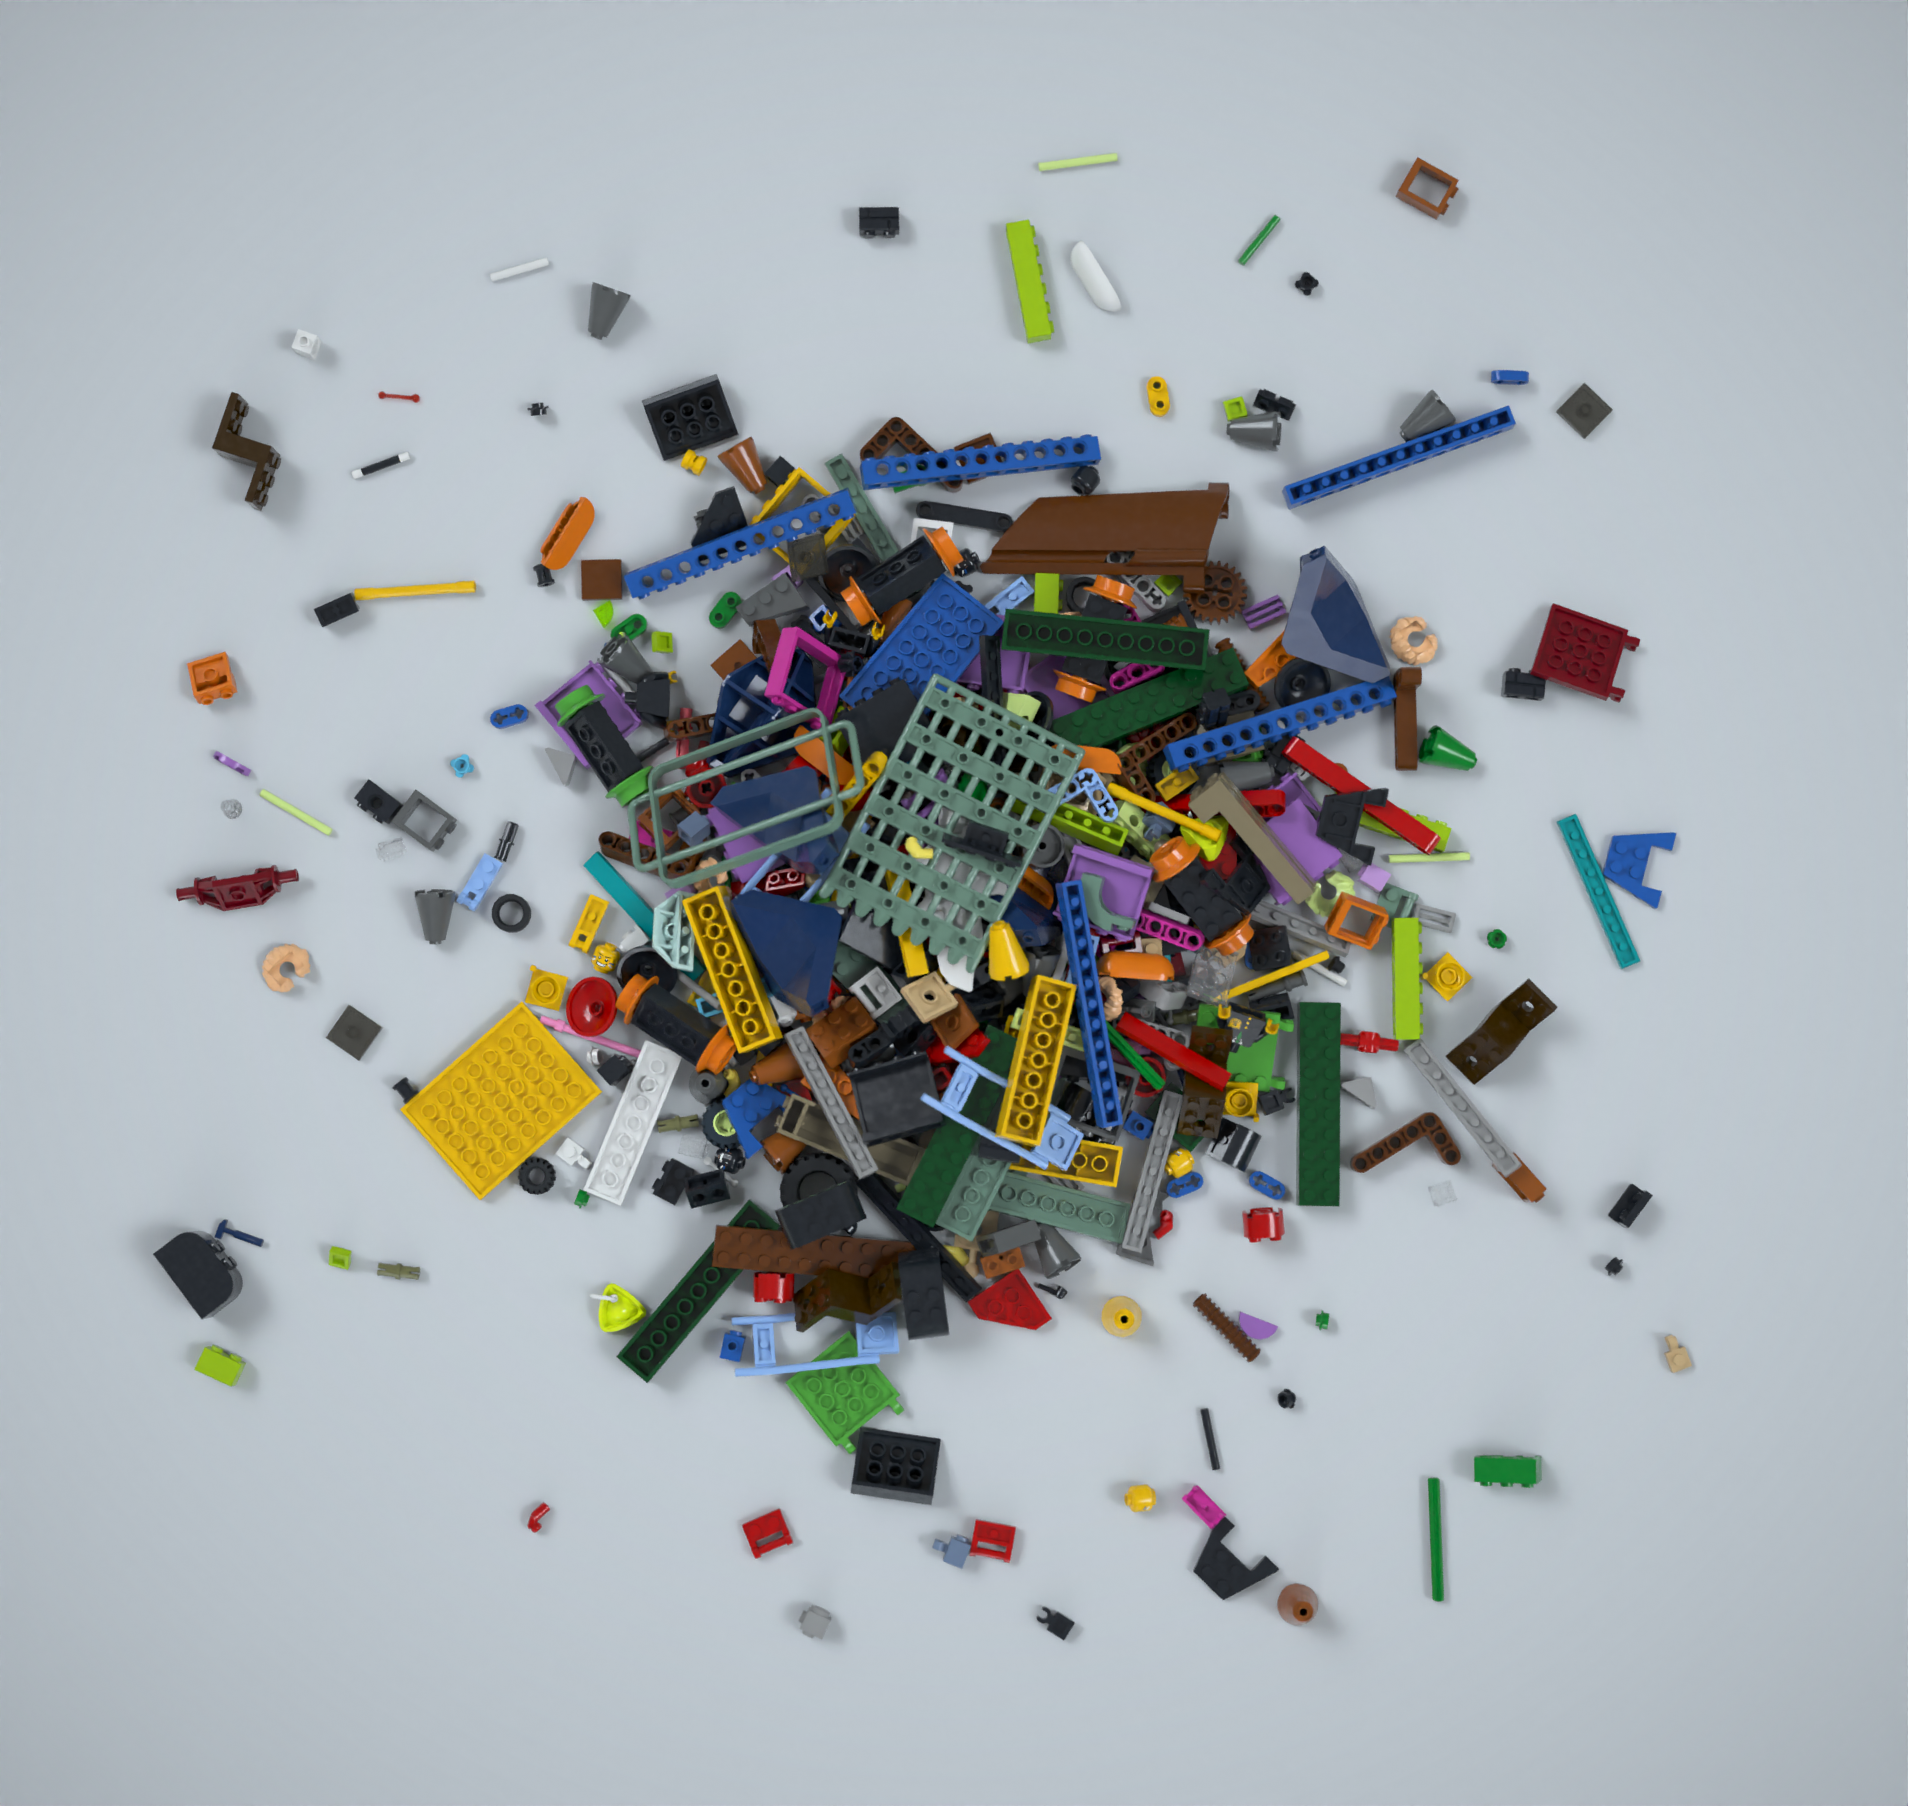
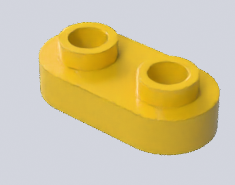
[1146,376,1170,417]

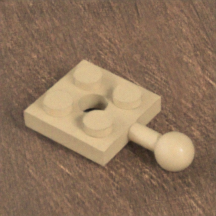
[900,972,958,1024]
[954,1211,999,1278]

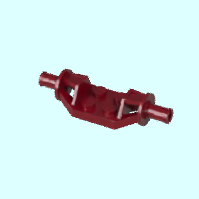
[176,865,299,911]

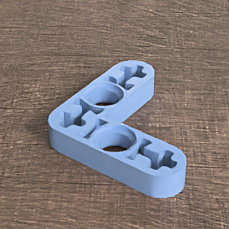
[1047,768,1118,823]

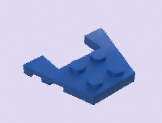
[1602,832,1676,909]
[722,1079,786,1160]

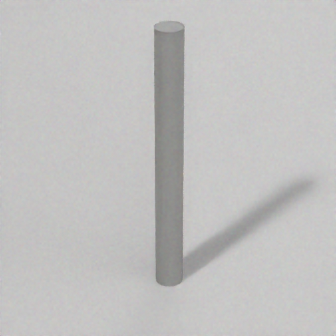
[677,969,722,1010]

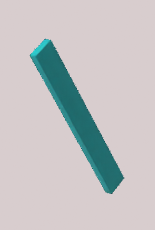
[1557,814,1640,969]
[583,851,707,981]

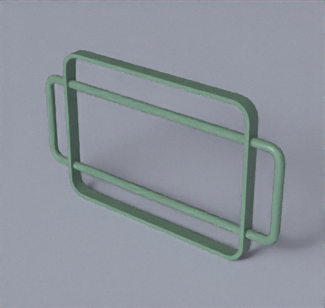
[627,708,864,889]

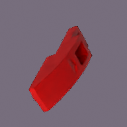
[731,868,805,900]

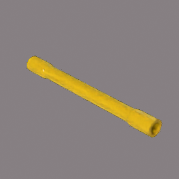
[354,580,476,601]
[1107,782,1222,842]

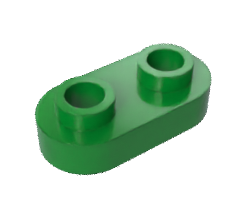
[709,592,742,629]
[611,614,648,641]

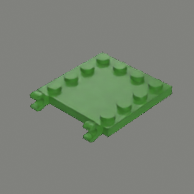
[1196,1003,1294,1092]
[785,1331,904,1454]

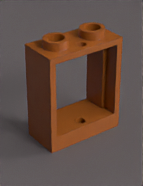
[1395,157,1459,220]
[637,789,701,851]
[1492,1152,1547,1203]
[980,1247,1025,1279]

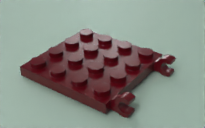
[1530,603,1640,703]

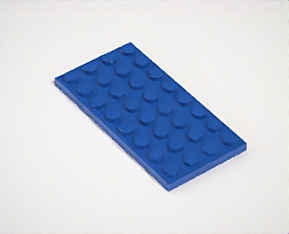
[839,573,1004,716]

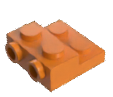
[187,652,237,705]

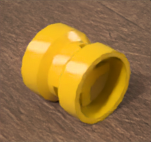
[681,449,707,476]

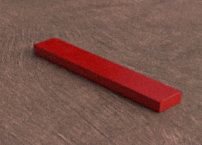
[1115,1012,1232,1091]

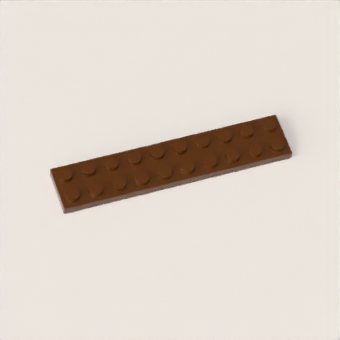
[712,1225,917,1278]

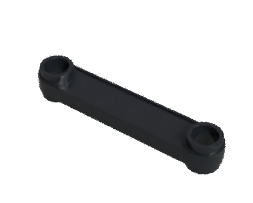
[916,501,1013,533]

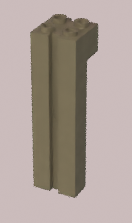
[1188,771,1316,905]
[774,1094,926,1186]

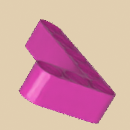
[1109,603,1165,695]
[1096,908,1205,958]

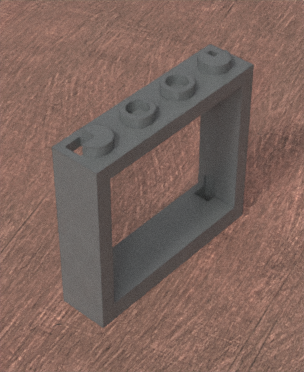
[1047,1045,1141,1144]

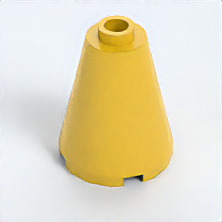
[989,920,1030,981]
[1101,1296,1142,1337]

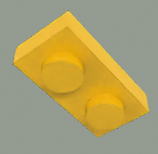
[1154,766,1199,802]

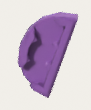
[213,751,251,776]
[1239,1311,1278,1340]

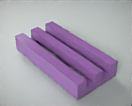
[1241,594,1286,630]

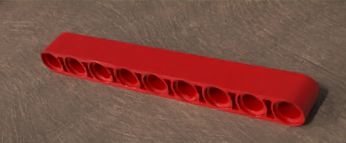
[1281,736,1441,855]
[1112,789,1286,819]

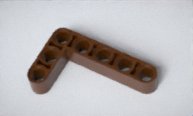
[860,417,963,493]
[1393,667,1422,771]
[1114,713,1197,809]
[598,831,708,879]
[1350,1112,1461,1173]

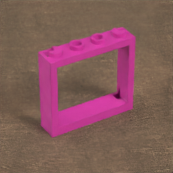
[764,627,845,729]

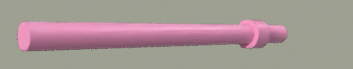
[540,1015,641,1058]

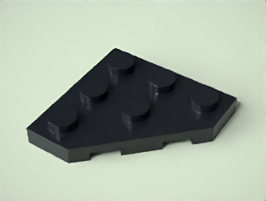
[690,486,748,561]

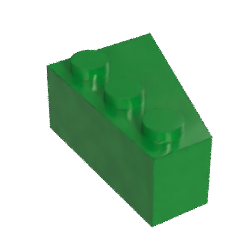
[1474,1455,1542,1488]

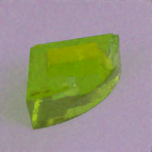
[593,600,614,628]

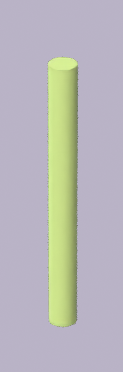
[1038,153,1117,171]
[259,789,333,836]
[1388,852,1470,863]

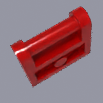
[742,1508,794,1559]
[969,1519,1016,1563]

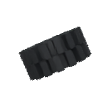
[518,1158,556,1195]

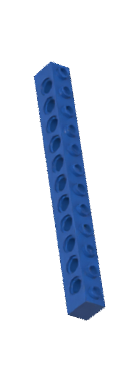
[1282,405,1516,510]
[860,434,1101,490]
[623,488,857,600]
[1163,676,1397,773]
[1055,880,1123,1128]

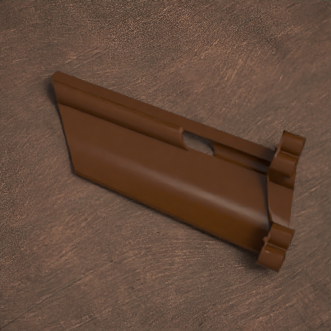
[980,483,1229,593]

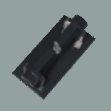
[1253,388,1296,421]

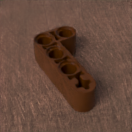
[752,619,791,673]
[664,700,718,742]

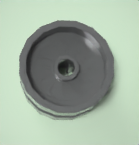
[1014,823,1065,870]

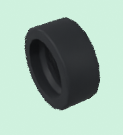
[1066,577,1102,614]
[492,894,531,933]

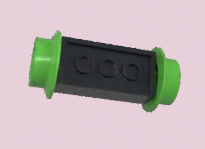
[555,685,654,808]

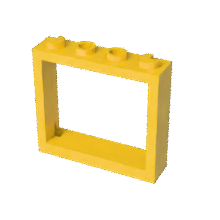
[749,467,856,576]

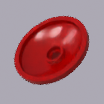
[566,977,617,1037]

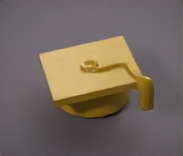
[1420,952,1473,1002]
[525,965,568,1011]
[1222,1081,1260,1122]

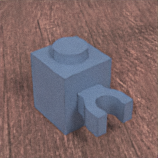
[1142,801,1176,842]
[678,811,710,847]
[933,1534,971,1569]

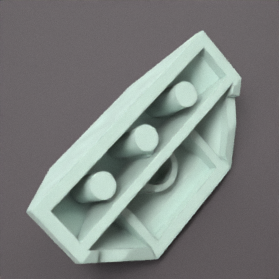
[652,890,697,972]

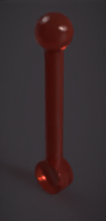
[378,391,420,403]

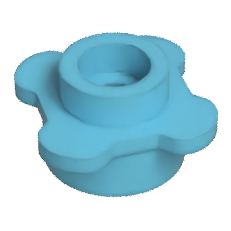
[450,754,474,778]

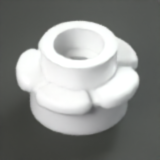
[587,1047,603,1067]

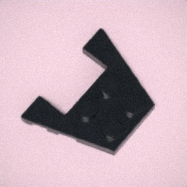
[1316,788,1389,866]
[1199,833,1271,915]
[1193,1517,1279,1600]

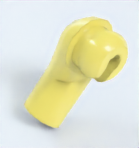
[905,837,933,859]
[723,1069,741,1097]
[943,1245,969,1267]

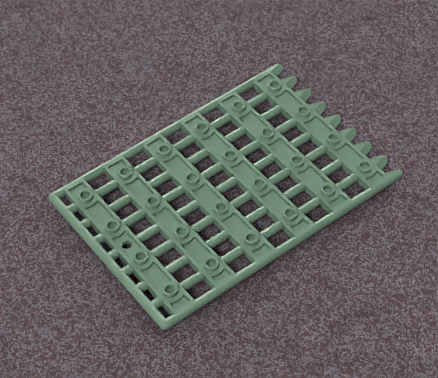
[819,673,1085,974]

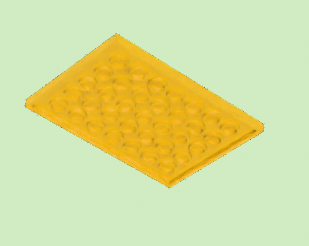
[400,1001,603,1200]

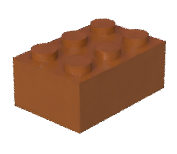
[805,996,878,1069]

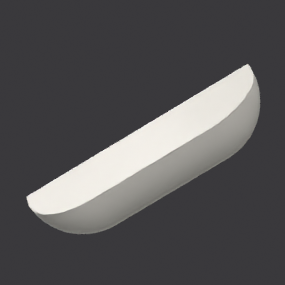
[1071,241,1121,312]

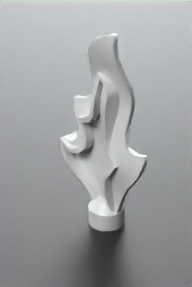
[916,808,1007,992]

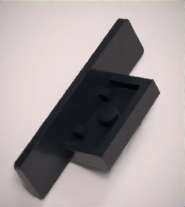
[941,820,1022,868]

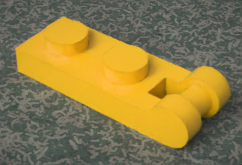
[568,894,610,954]

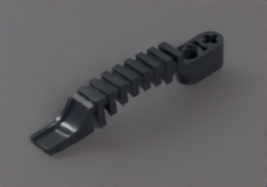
[848,975,982,1069]

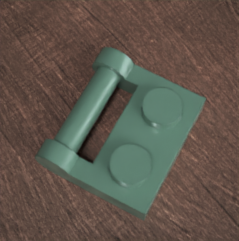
[1370,883,1419,928]

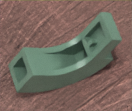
[1081,872,1137,931]

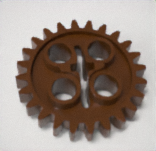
[1183,561,1247,625]

